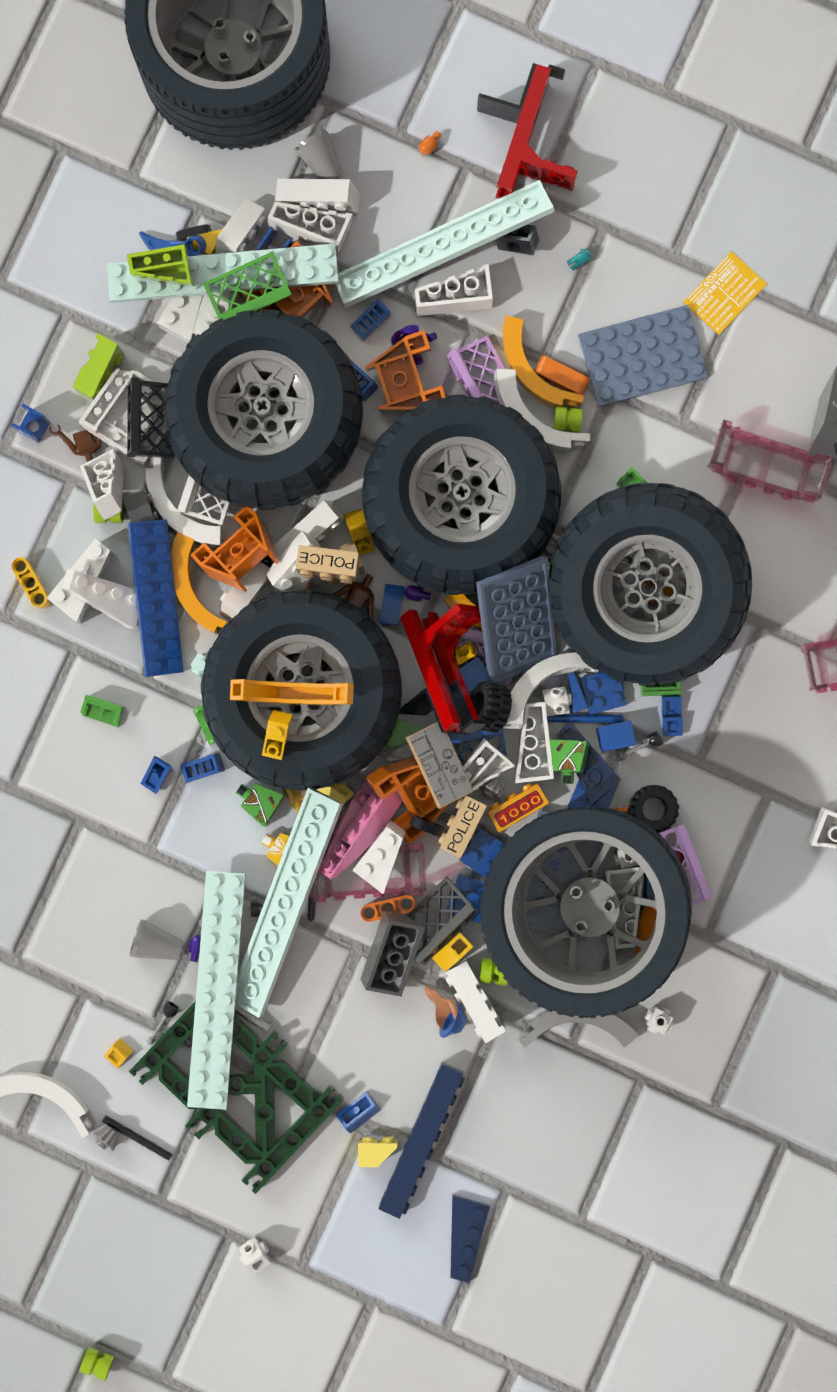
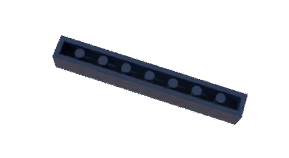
[378,1062,465,1219]

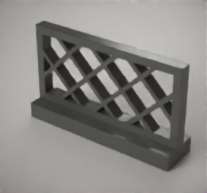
[407,877,480,965]

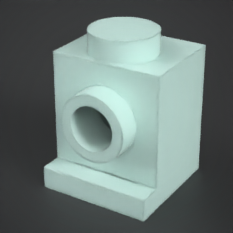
[190,652,206,677]

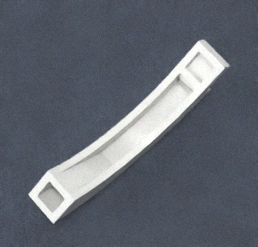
[494,369,590,452]
[145,450,223,548]
[503,652,599,729]
[0,1072,93,1138]

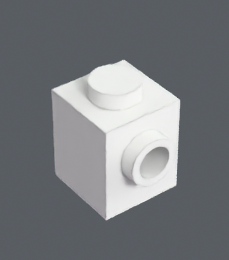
[613,849,638,869]

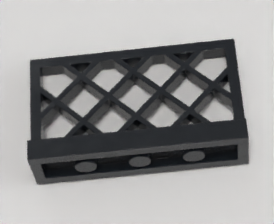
[127,377,175,459]

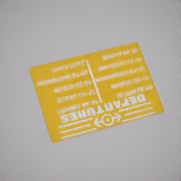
[683,251,767,335]

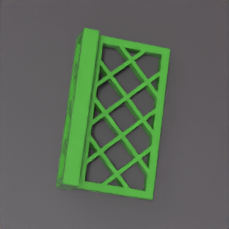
[203,251,292,320]

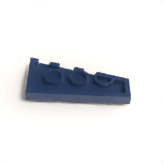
[556,722,621,805]
[450,1194,490,1283]

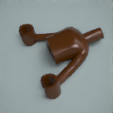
[49,424,102,462]
[333,574,374,619]

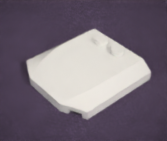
[79,368,166,465]

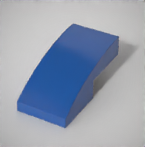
[379,584,404,627]
[661,695,683,736]

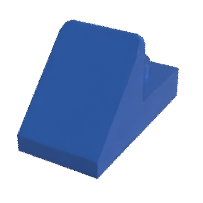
[140,756,173,794]

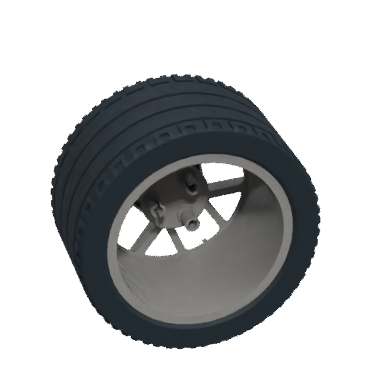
[124,0,330,150]
[480,806,692,1018]

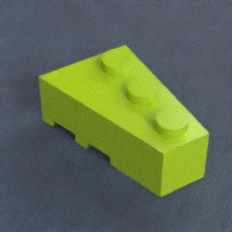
[127,244,194,287]
[72,333,124,400]

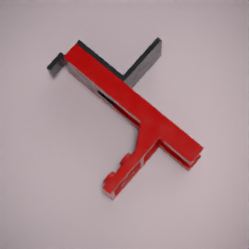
[477,63,578,199]
[399,603,486,735]

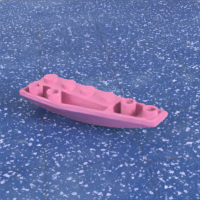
[318,771,403,880]

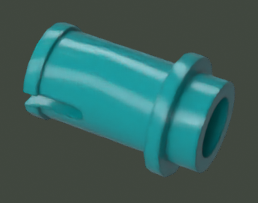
[567,248,592,271]

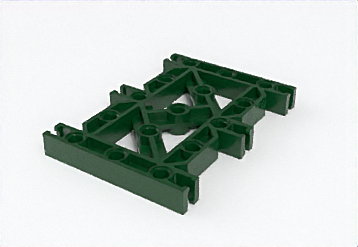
[129,1001,344,1194]

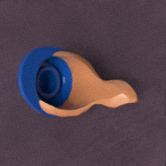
[424,986,467,1038]

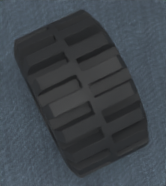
[470,681,512,733]
[628,785,679,833]

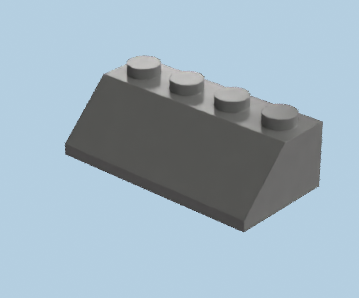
[360,910,426,997]

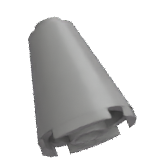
[294,130,341,179]
[129,919,186,960]

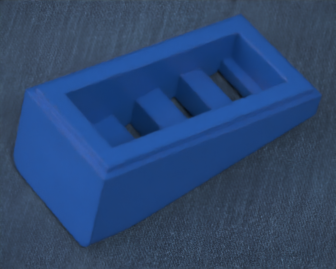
[350,299,391,340]
[350,359,378,400]
[568,672,588,714]
[180,753,225,783]

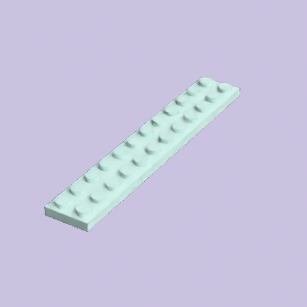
[335,180,555,308]
[107,244,339,303]
[235,787,343,1018]
[187,871,246,1110]

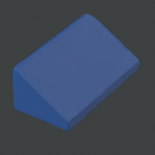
[337,1091,381,1133]

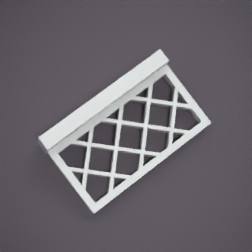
[177,476,230,526]

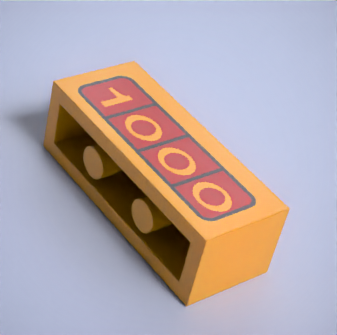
[487,782,549,833]

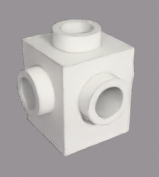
[542,686,572,717]
[644,1006,674,1035]
[239,1237,271,1274]

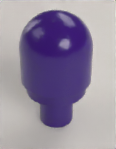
[404,585,431,602]
[189,935,201,962]

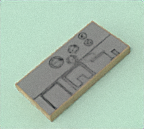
[406,722,473,808]

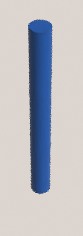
[547,715,623,723]

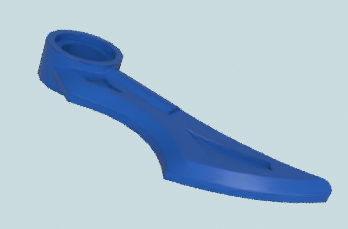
[139,231,206,256]

